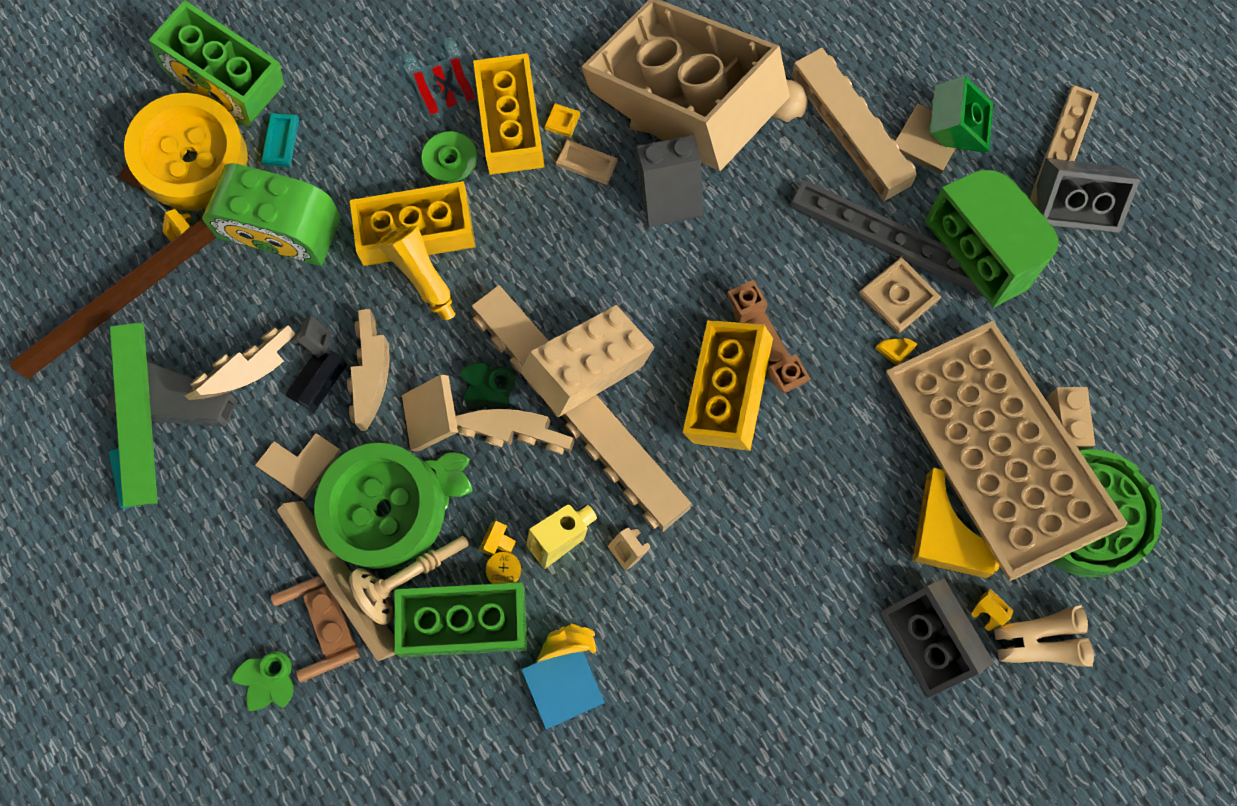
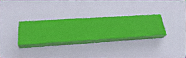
[110,323,158,507]

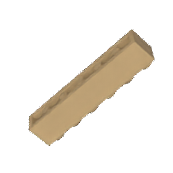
[792,48,917,201]

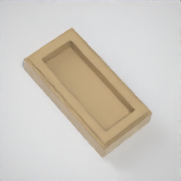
[556,140,618,185]

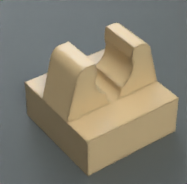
[608,527,650,571]

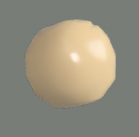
[772,80,808,122]

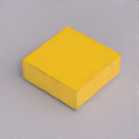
[545,103,580,138]

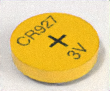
[486,552,522,584]

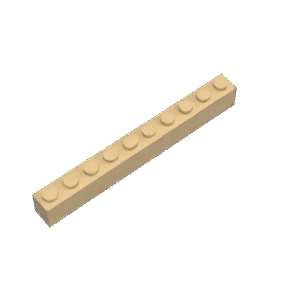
[472,285,691,532]

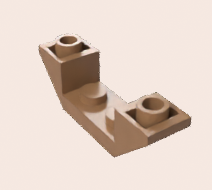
[727,280,811,394]

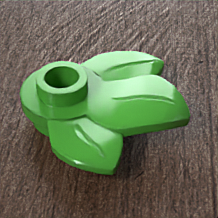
[425,452,473,510]
[232,651,294,711]

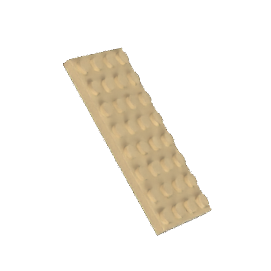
[886,321,1128,582]

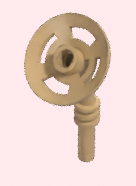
[349,536,468,625]

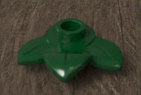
[460,363,515,410]

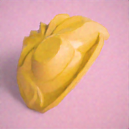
[536,623,596,662]

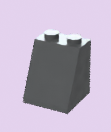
[637,135,704,227]

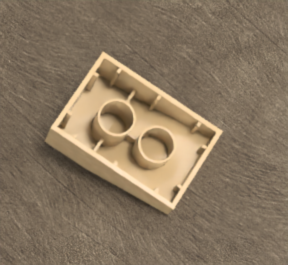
[581,0,790,171]

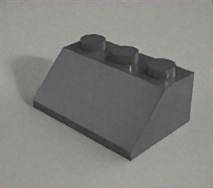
[1037,158,1140,233]
[879,578,994,698]

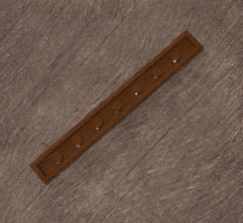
[9,219,216,379]

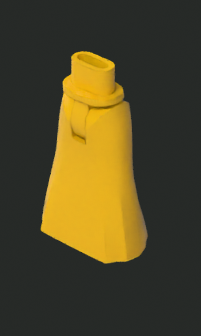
[377,226,456,320]

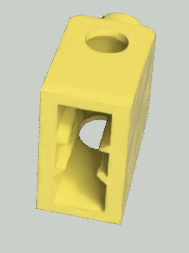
[526,504,597,570]

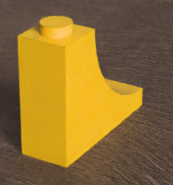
[912,468,999,578]

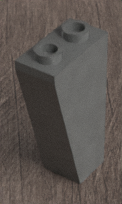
[106,362,238,427]

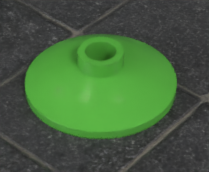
[421,131,478,183]

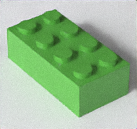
[395,582,527,658]

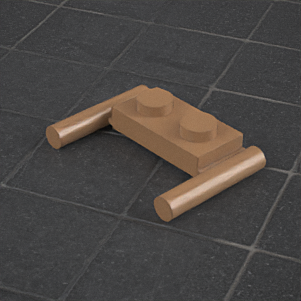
[270,575,361,683]

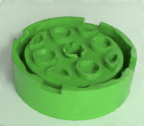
[314,443,445,570]
[1051,449,1162,577]

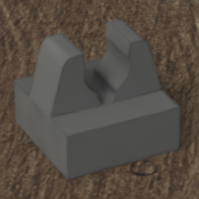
[292,315,332,358]

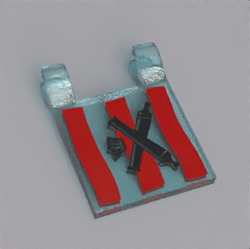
[402,37,478,120]

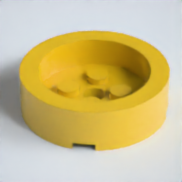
[124,93,248,211]

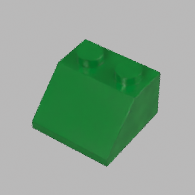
[929,75,994,153]

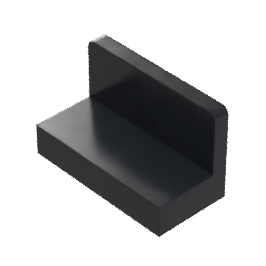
[286,351,347,413]

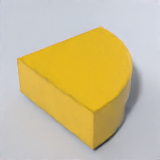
[875,338,917,366]

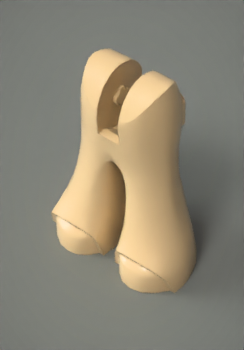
[994,605,1094,667]

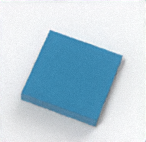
[522,652,605,730]

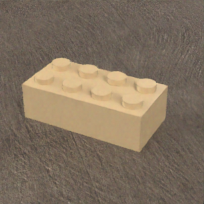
[520,305,655,417]

